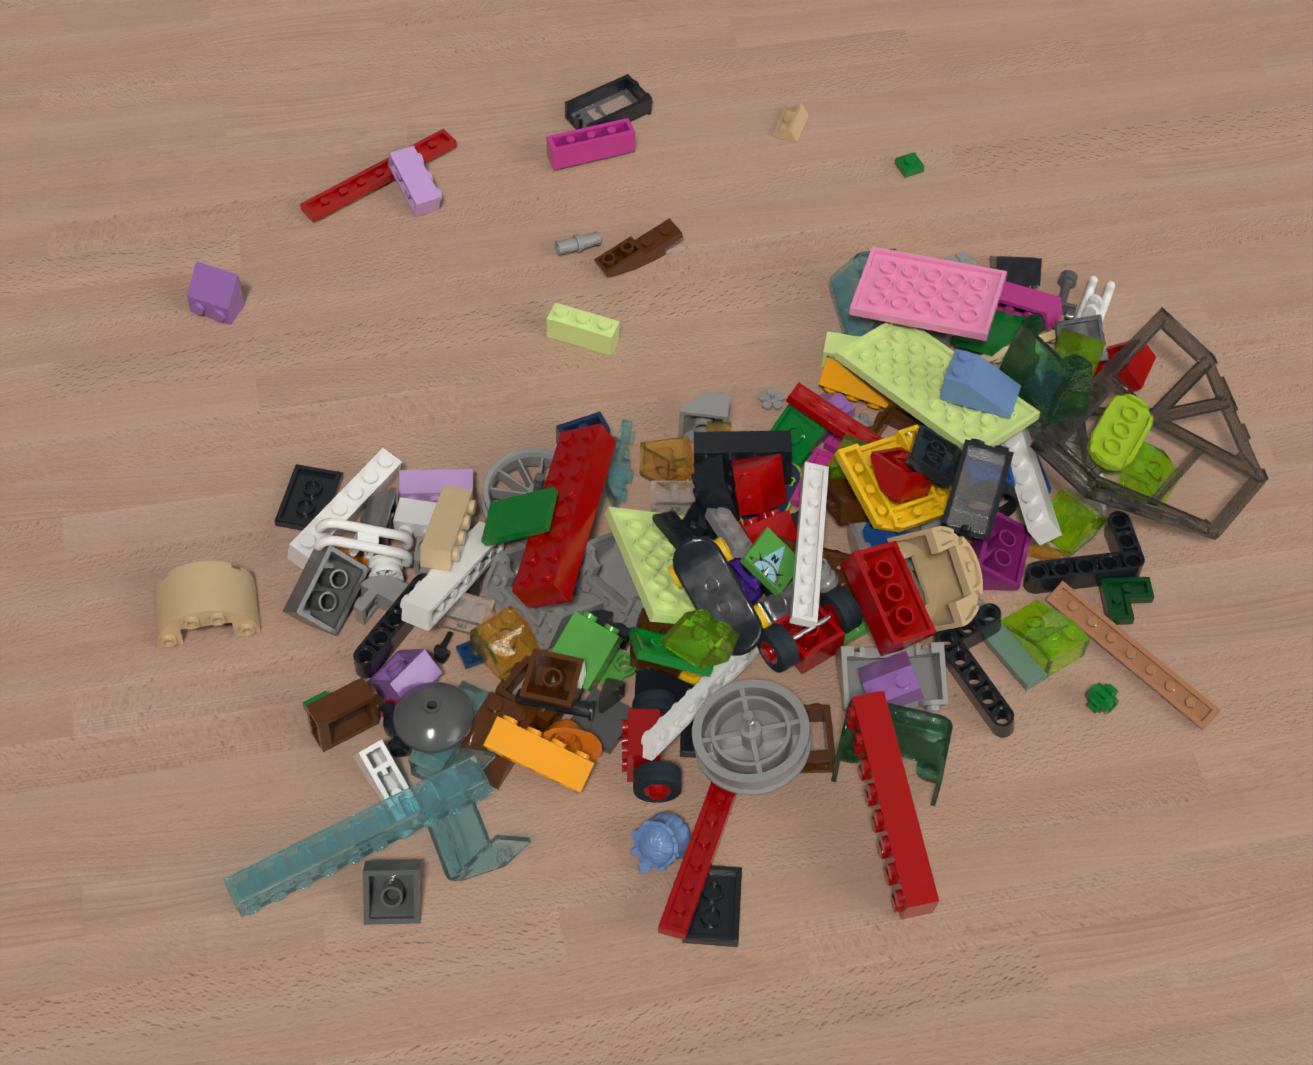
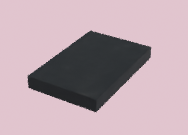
[905,424,962,489]
[274,464,343,531]
[682,866,742,947]

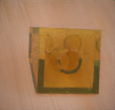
[639,436,694,492]
[469,605,540,681]

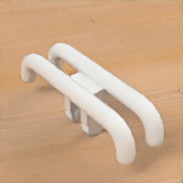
[1075,276,1115,322]
[314,518,414,567]

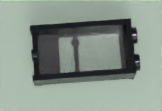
[565,74,653,130]
[941,438,1014,542]

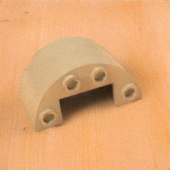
[887,526,983,631]
[153,561,261,648]

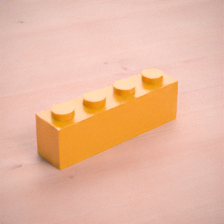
[818,356,910,414]
[482,715,594,793]

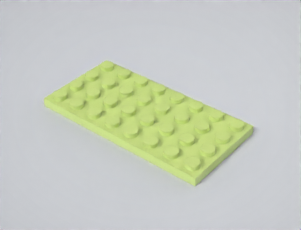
[835,322,1040,461]

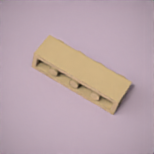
[420,485,476,571]

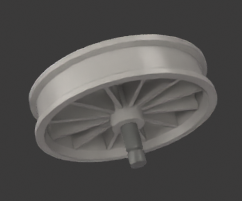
[482,448,554,547]

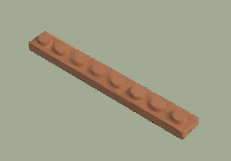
[1046,581,1220,730]

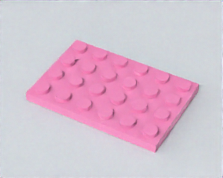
[849,246,1007,341]

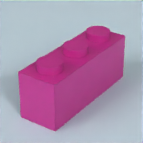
[997,281,1063,331]

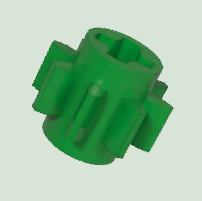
[1087,682,1119,714]

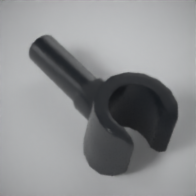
[433,631,453,664]

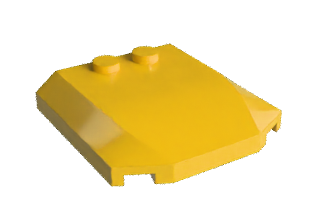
[834,424,957,532]

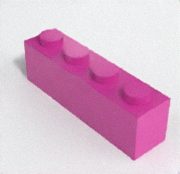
[546,118,636,170]

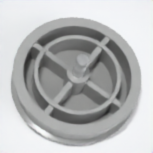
[692,679,811,795]

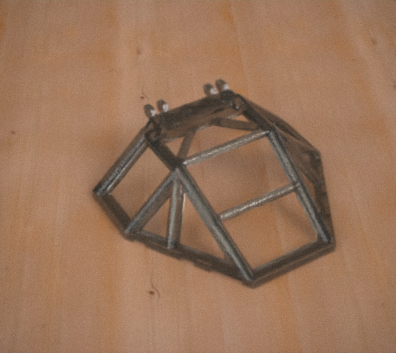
[1027,307,1269,540]

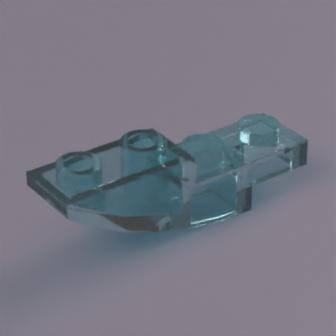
[605,419,635,508]

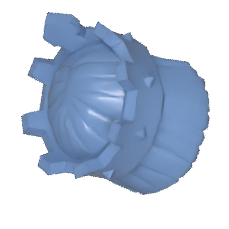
[630,812,691,873]

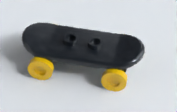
[668,537,771,656]

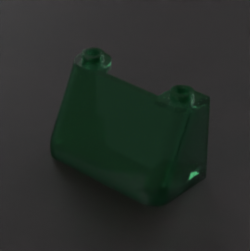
[999,313,1093,423]

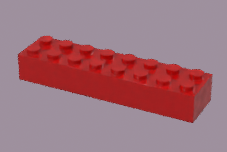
[512,424,616,609]
[845,690,939,920]

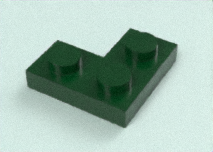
[1099,577,1154,625]

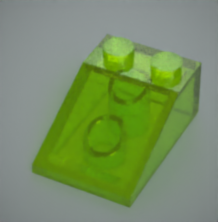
[1001,600,1090,677]

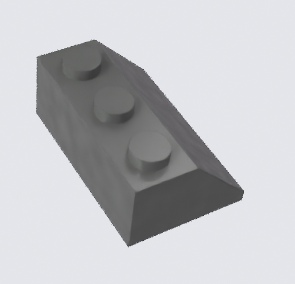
[283,546,370,636]

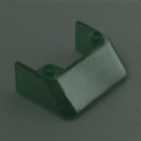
[831,700,953,806]

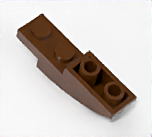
[594,218,683,276]

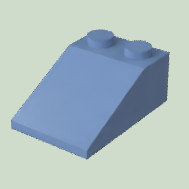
[940,349,1021,419]

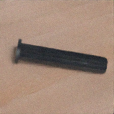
[515,688,595,721]

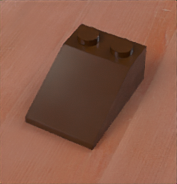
[452,691,537,790]

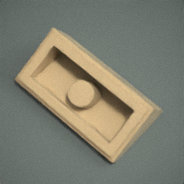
[772,103,809,142]

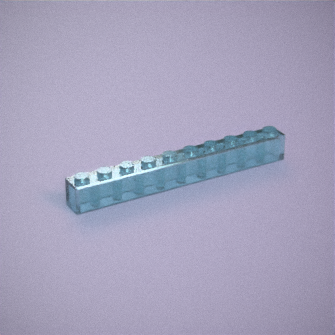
[223,755,492,917]

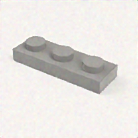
[705,507,752,558]

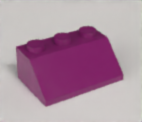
[970,509,1032,590]

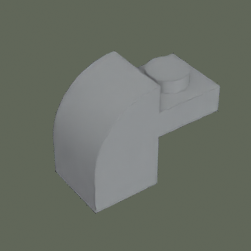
[354,575,409,625]

